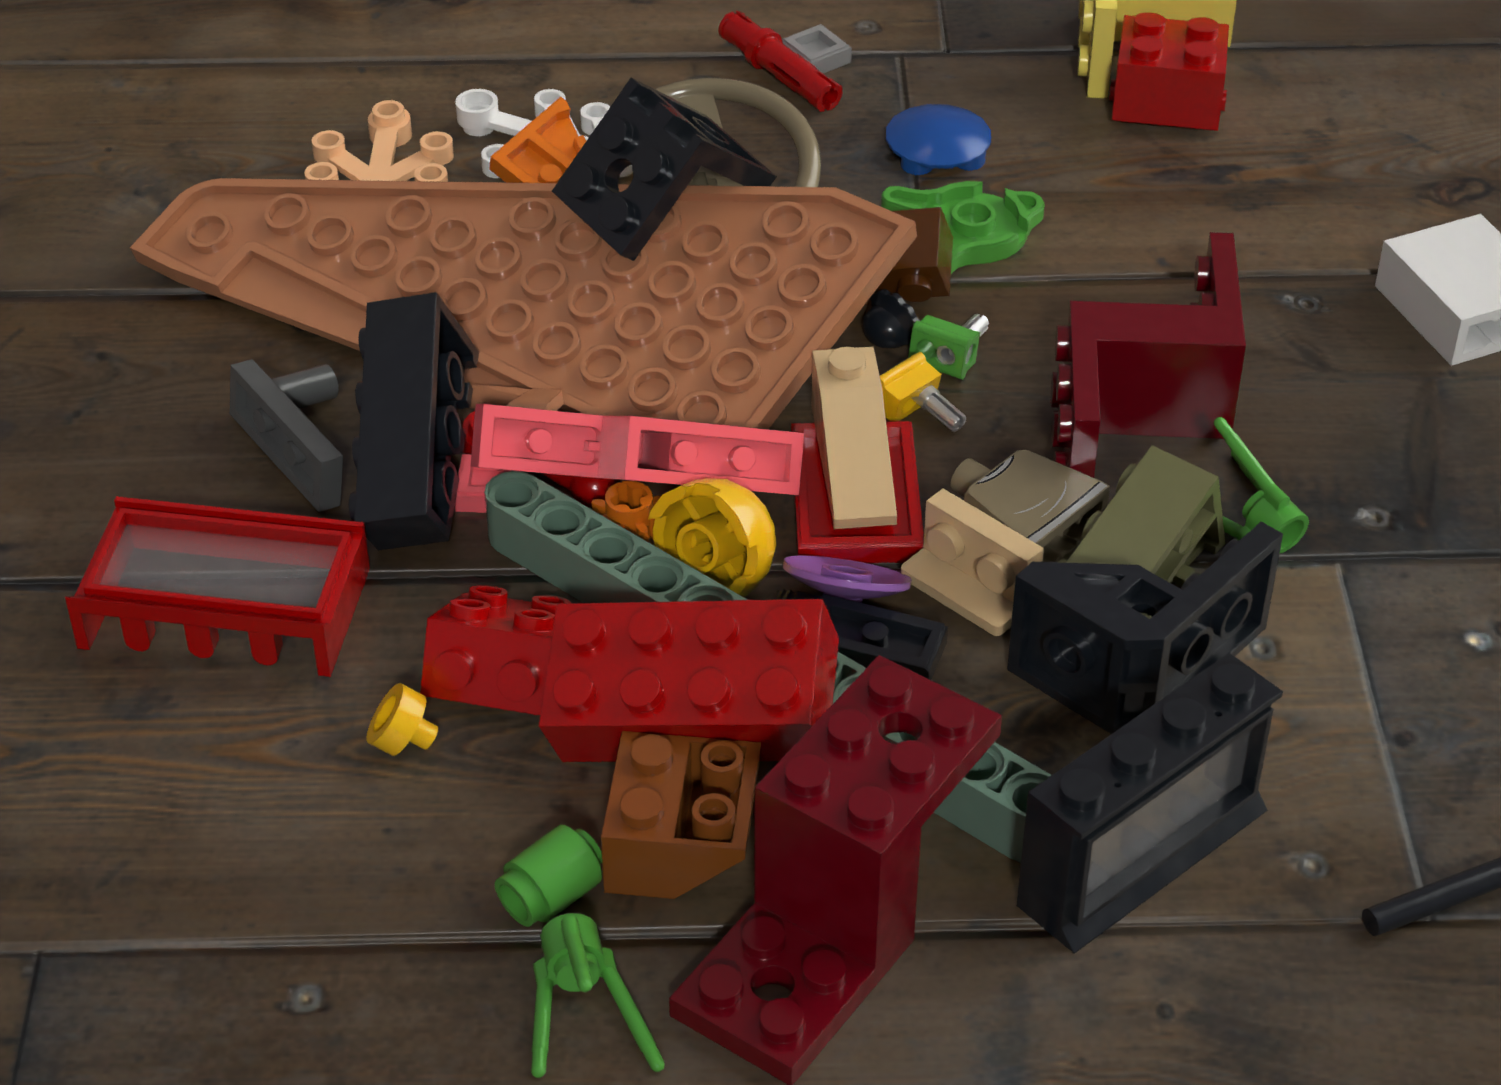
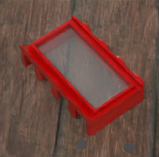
[65,496,370,677]

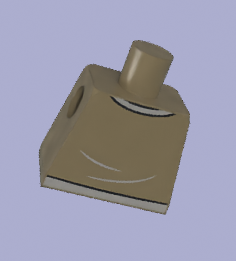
[951,450,1110,562]

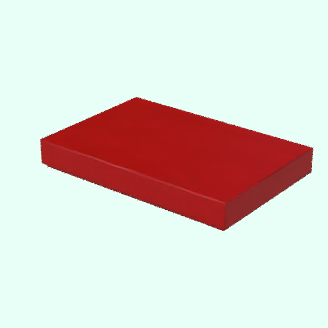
[791,421,924,563]

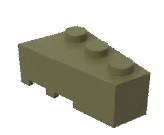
[1059,445,1225,619]

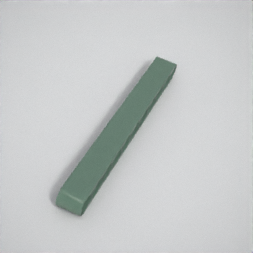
[484,471,1052,863]

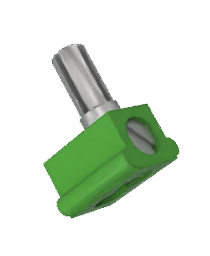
[908,314,989,380]

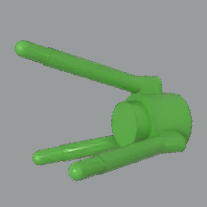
[1214,417,1309,553]
[531,913,665,1078]

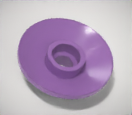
[783,555,912,603]

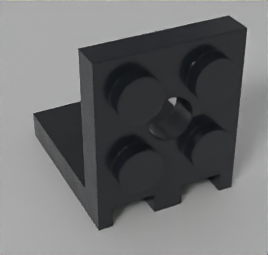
[552,77,777,261]

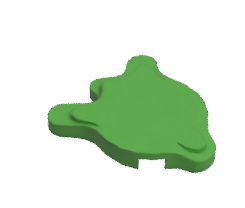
[881,181,1045,274]

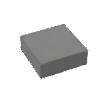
[782,24,852,74]

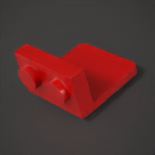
[420,585,571,716]

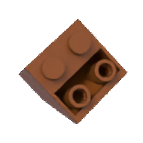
[601,731,761,899]

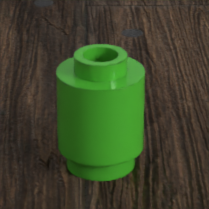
[494,825,602,927]

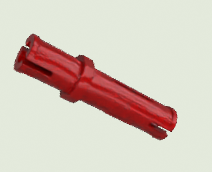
[718,11,843,112]

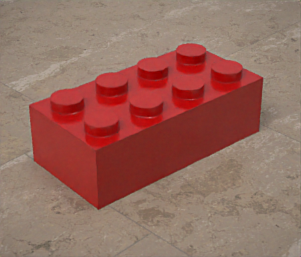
[539,599,839,762]

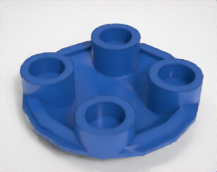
[886,104,991,175]

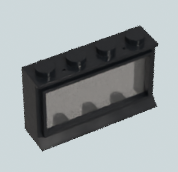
[1016,653,1283,954]

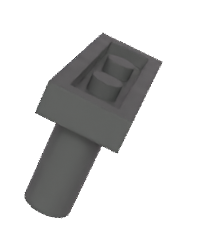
[229,359,343,512]

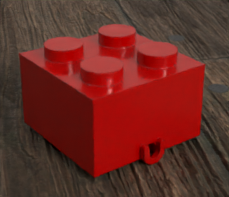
[1109,12,1229,131]

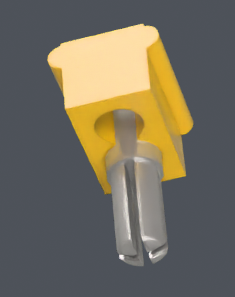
[880,352,966,432]

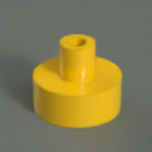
[367,683,438,756]

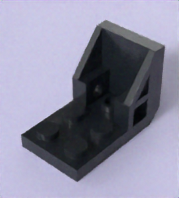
[1007,522,1283,734]

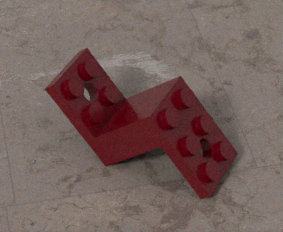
[1050,232,1246,478]
[669,655,1002,1085]

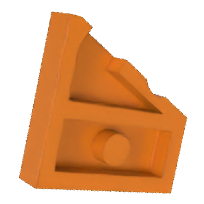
[489,97,586,183]

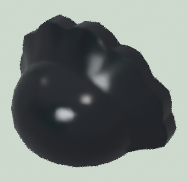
[862,288,920,349]

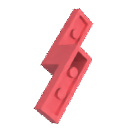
[470,404,804,495]

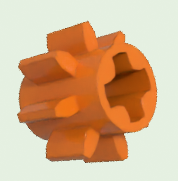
[592,481,661,545]

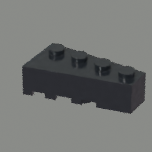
[349,292,479,551]

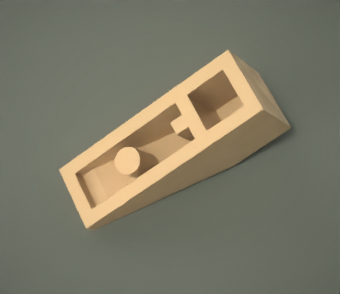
[811,347,897,529]

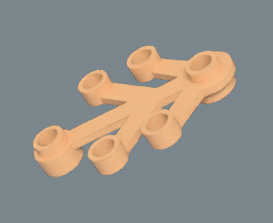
[304,100,454,182]

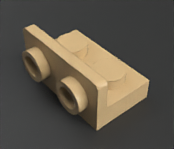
[901,488,1044,636]

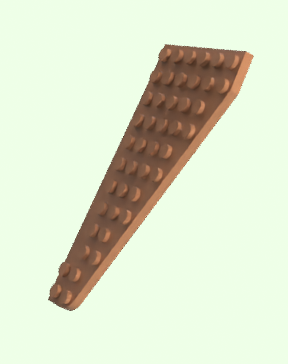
[130,178,917,430]

